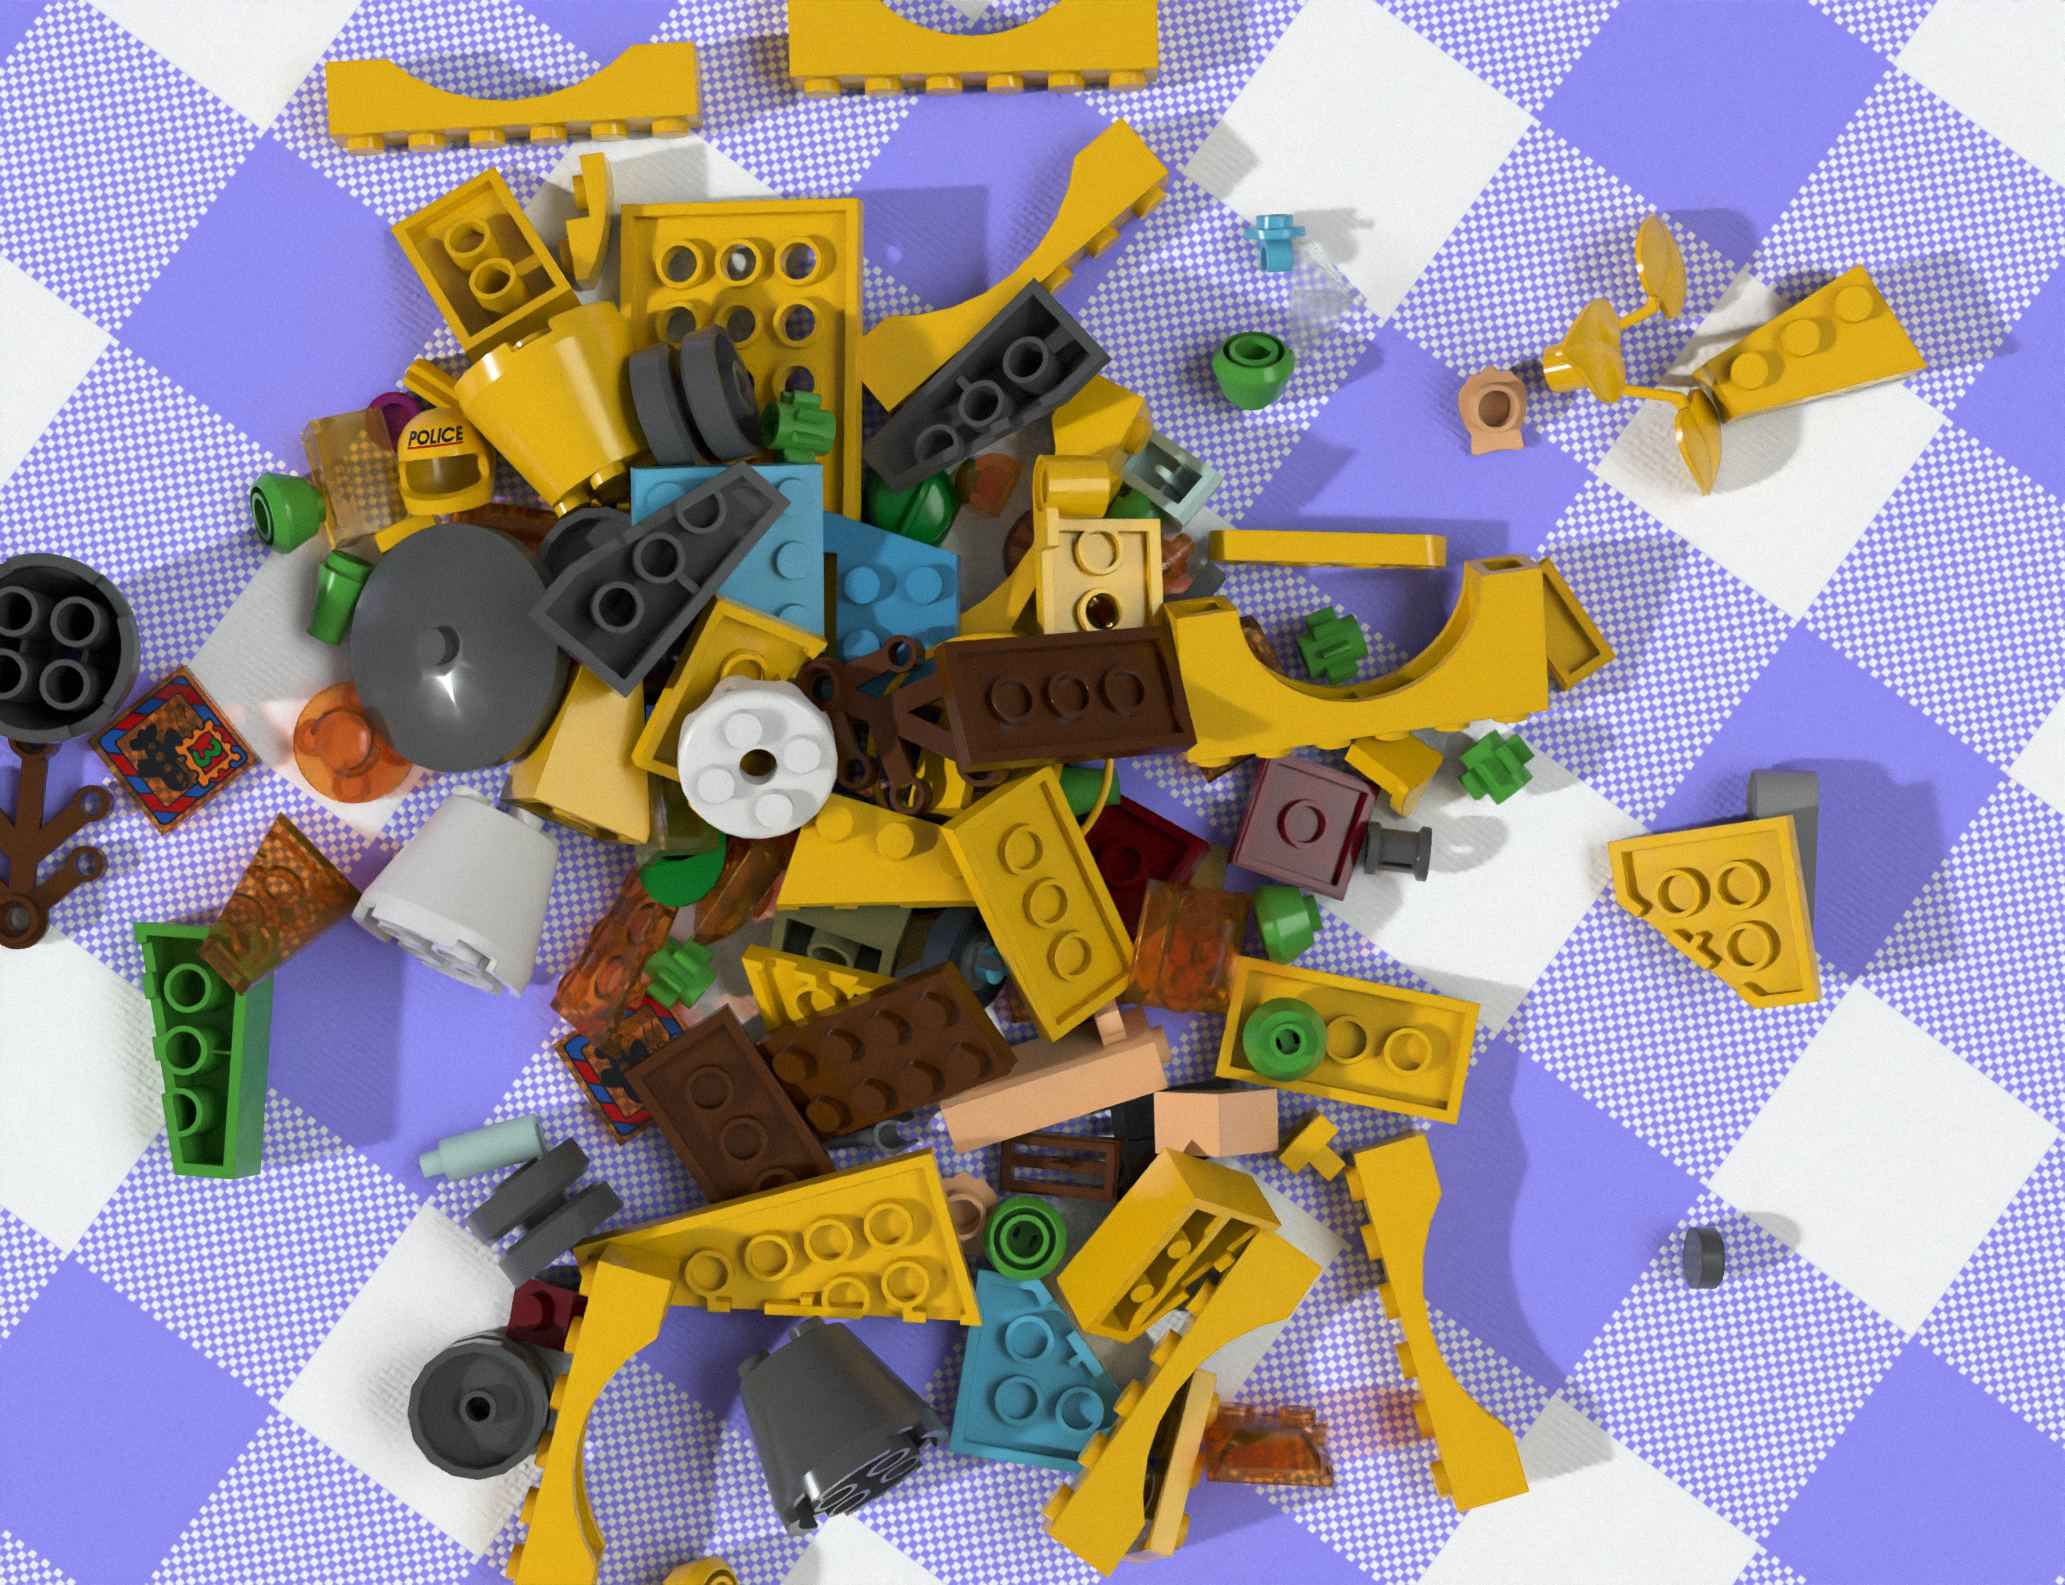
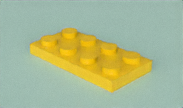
[940,765,1146,1043]
[1214,955,1481,1125]

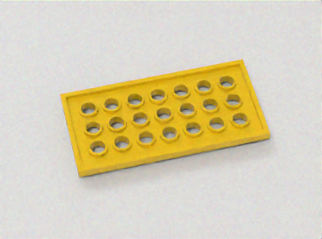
[617,198,864,694]

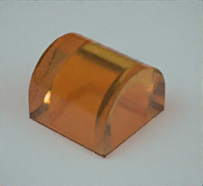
[954,453,1024,519]

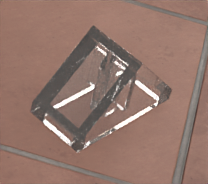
[1288,236,1367,368]

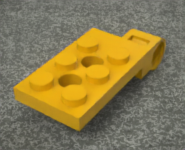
[1032,455,1164,635]

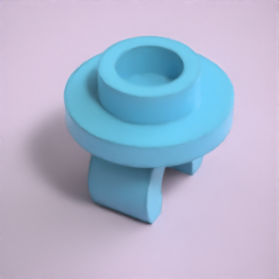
[1244,214,1306,273]

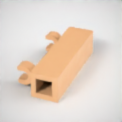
[938,998,1173,1155]

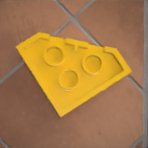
[1607,814,1823,1009]

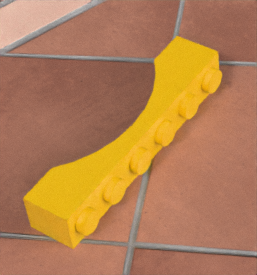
[325,41,704,156]
[862,117,1169,419]
[925,374,1154,715]
[1342,1129,1530,1513]
[1040,1230,1323,1578]
[505,1241,681,1585]

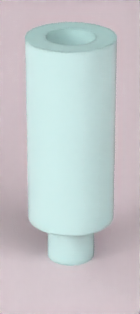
[419,1113,547,1182]

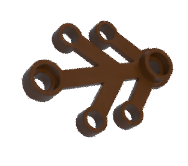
[794,635,1011,815]
[0,738,115,950]

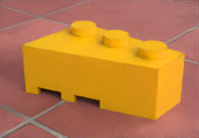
[1056,1147,1282,1343]

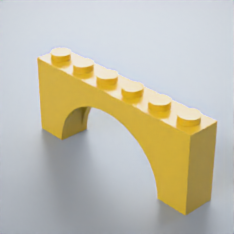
[788,0,1159,99]
[1163,553,1549,767]

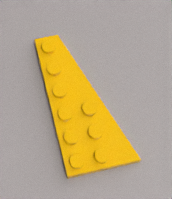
[573,1146,983,1326]

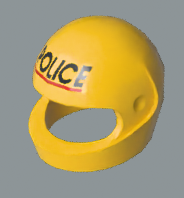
[397,407,497,515]

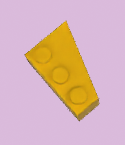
[1691,263,1928,424]

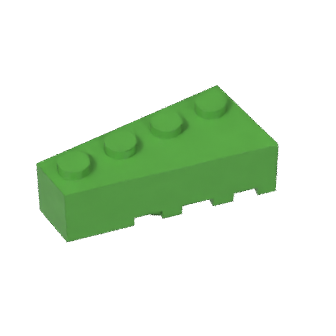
[133,922,278,1179]

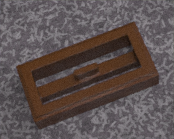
[999,1130,1126,1202]

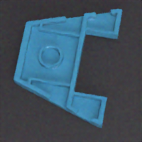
[792,510,961,717]

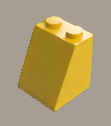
[499,658,651,845]

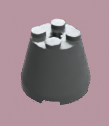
[0,553,141,744]
[737,1315,949,1536]

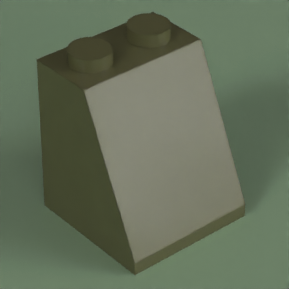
[770,789,929,977]

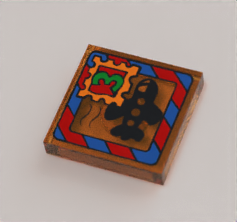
[87,665,263,836]
[552,979,690,1147]

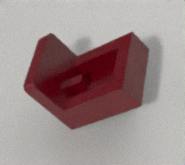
[506,1276,588,1353]

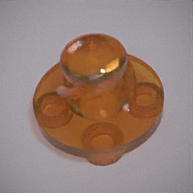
[293,681,414,804]

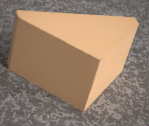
[1154,1088,1279,1157]

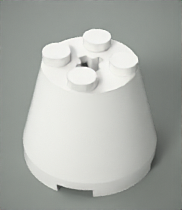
[352,784,561,999]

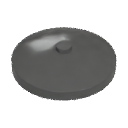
[350,523,571,773]

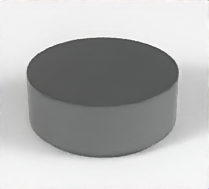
[1683,1227,1725,1289]

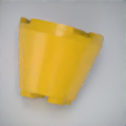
[454,301,660,520]

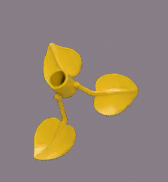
[1543,212,1722,497]

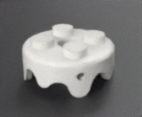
[677,675,838,839]

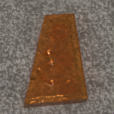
[197,811,362,997]
[549,865,680,1060]

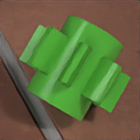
[759,390,836,463]
[1294,605,1369,685]
[1458,729,1535,805]
[642,935,719,1010]

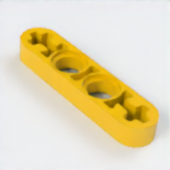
[1208,529,1447,570]

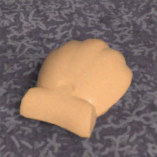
[1458,365,1527,456]
[942,1171,998,1256]

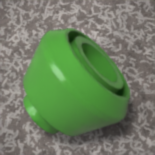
[1211,331,1295,411]
[250,472,326,555]
[1250,884,1323,966]
[1243,997,1327,1082]
[983,1196,1067,1281]

